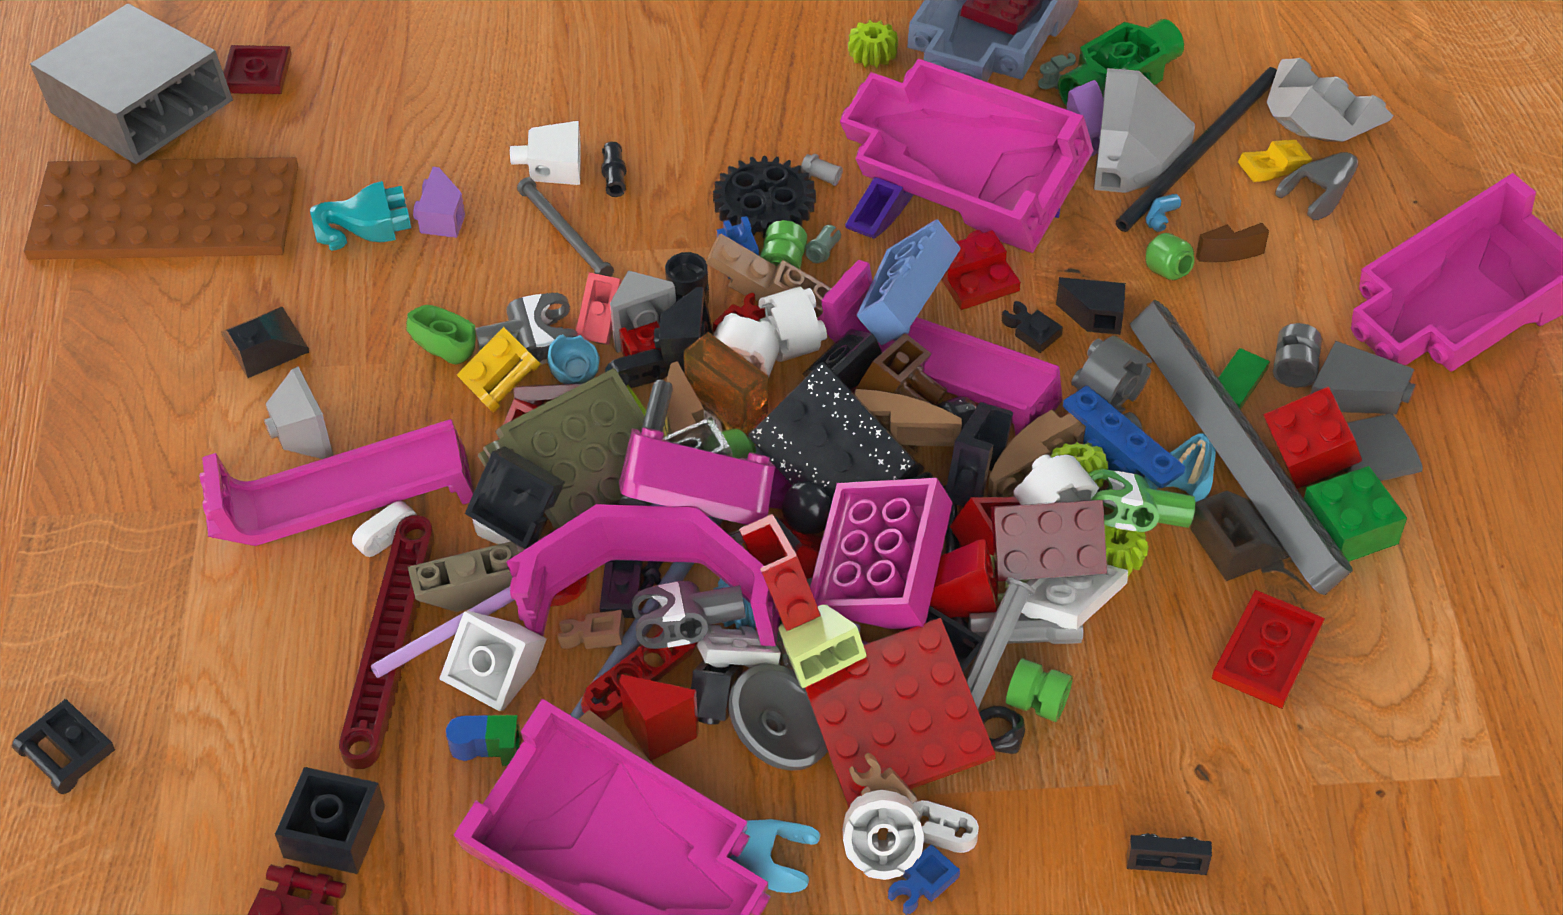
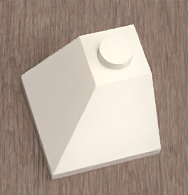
[439,611,547,711]

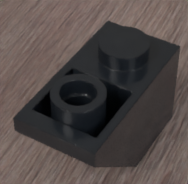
[1056,277,1126,335]

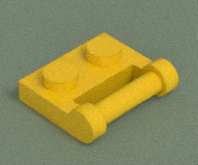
[457,327,541,413]

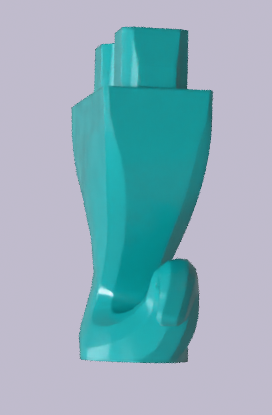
[310,181,411,251]

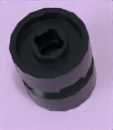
[665,252,709,305]

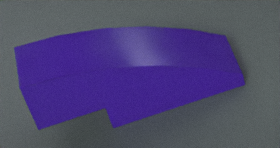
[845,177,914,239]

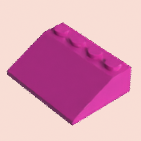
[810,478,953,629]

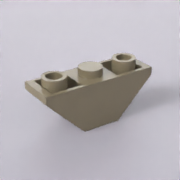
[408,541,519,612]

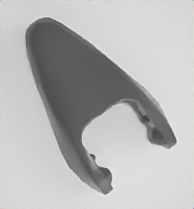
[1275,152,1358,220]

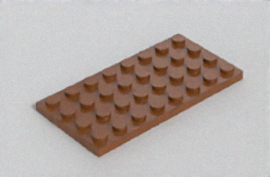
[24,157,298,260]

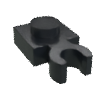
[1002,301,1063,353]

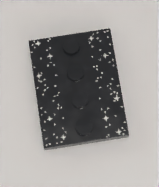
[747,362,919,504]

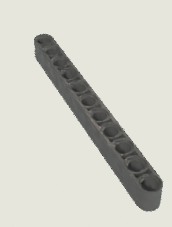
[1130,300,1353,595]

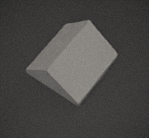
[610,270,676,353]

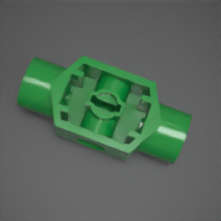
[1058,19,1184,107]

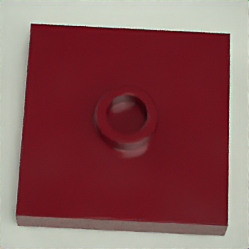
[223,45,292,94]

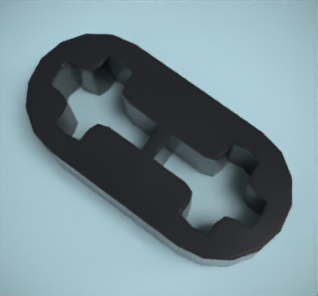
[605,349,670,388]

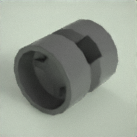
[1273,323,1322,388]

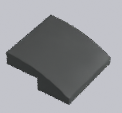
[1343,413,1423,481]

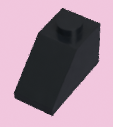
[691,660,743,724]

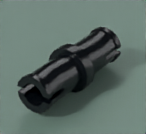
[601,142,627,197]

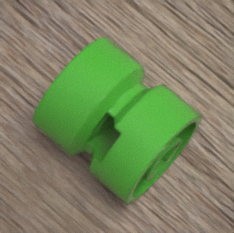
[760,220,807,269]
[1006,658,1073,722]

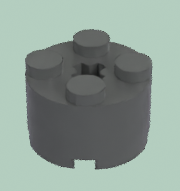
[1071,336,1152,413]

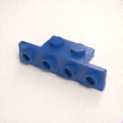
[1063,386,1186,488]

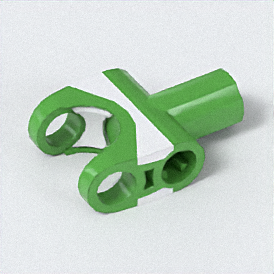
[1089,469,1195,532]

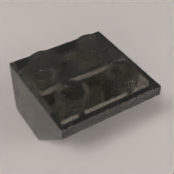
[1190,491,1289,581]

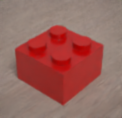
[1263,386,1362,489]

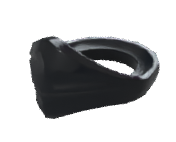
[979,706,1025,754]

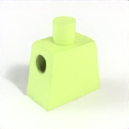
[778,605,867,689]

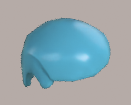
[547,334,600,384]

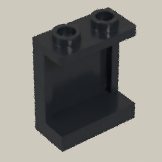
[946,402,1013,507]

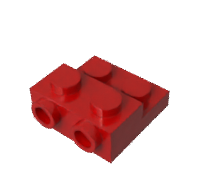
[941,230,1021,310]

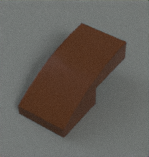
[1196,223,1269,262]

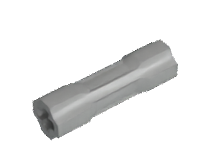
[968,612,1083,644]

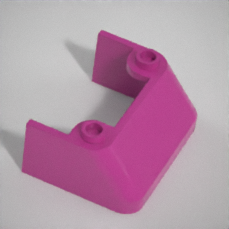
[619,427,775,525]

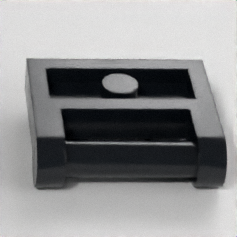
[12,699,115,794]

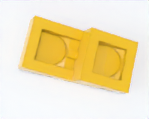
[1238,140,1312,182]

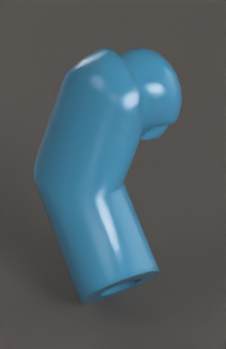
[1146,194,1181,232]

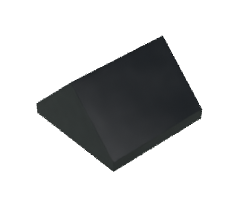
[802,329,882,389]

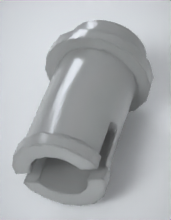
[801,154,843,186]

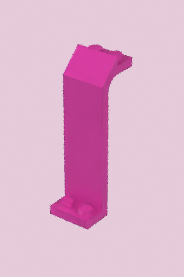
[817,260,1063,436]
[199,419,474,546]

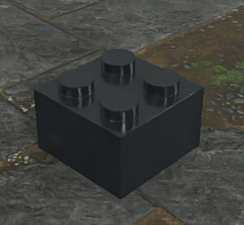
[275,767,385,874]

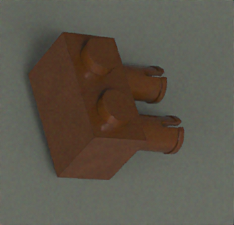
[856,333,948,406]

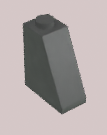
[1311,341,1416,414]

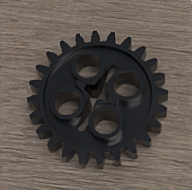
[713,156,816,239]

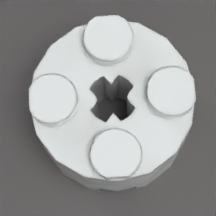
[758,287,827,362]
[703,313,780,393]
[1014,455,1099,505]
[842,789,924,880]

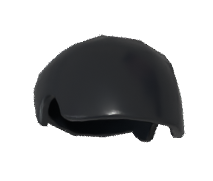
[782,481,831,534]

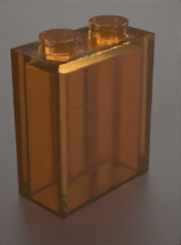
[684,332,768,437]

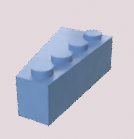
[857,219,961,346]

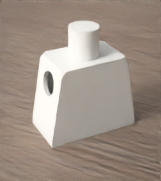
[510,121,581,185]

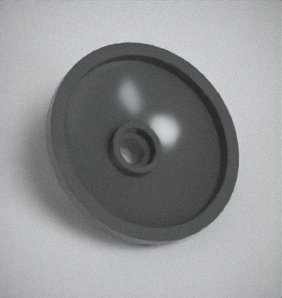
[729,664,827,771]

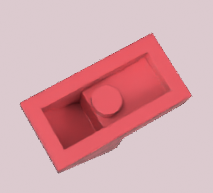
[576,272,622,345]

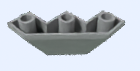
[1267,58,1394,142]
[1094,68,1195,193]

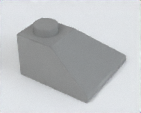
[264,367,333,459]

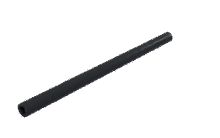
[1116,67,1277,232]

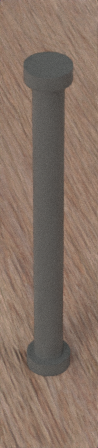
[517,177,614,277]

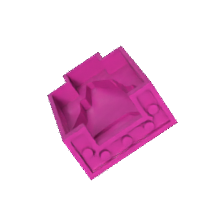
[840,58,1094,253]
[1351,173,1563,372]
[453,699,771,915]

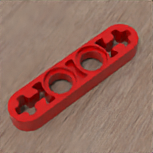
[581,630,697,720]

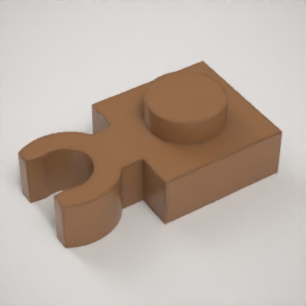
[558,610,625,649]
[849,753,918,804]

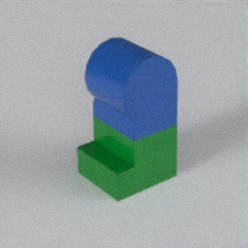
[446,715,521,766]

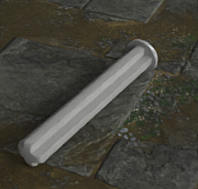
[966,578,1035,709]

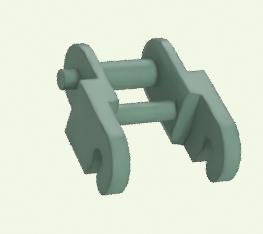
[1038,53,1076,89]

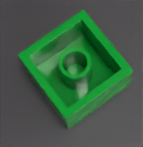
[1304,466,1407,562]

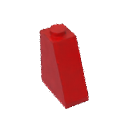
[930,540,999,618]

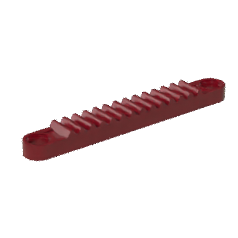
[339,515,434,770]

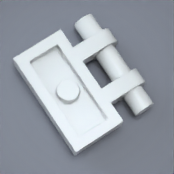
[697,624,781,668]

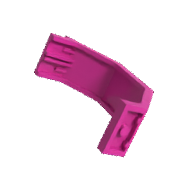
[506,504,780,646]

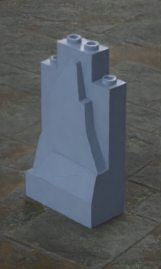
[907,0,1079,82]

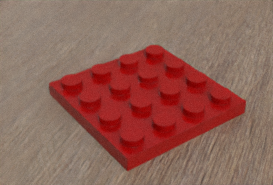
[805,618,996,808]

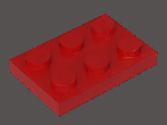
[1211,590,1325,709]

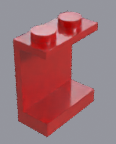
[739,514,821,632]

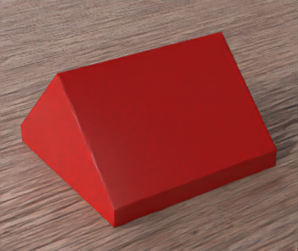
[619,674,699,761]

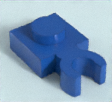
[888,844,960,915]

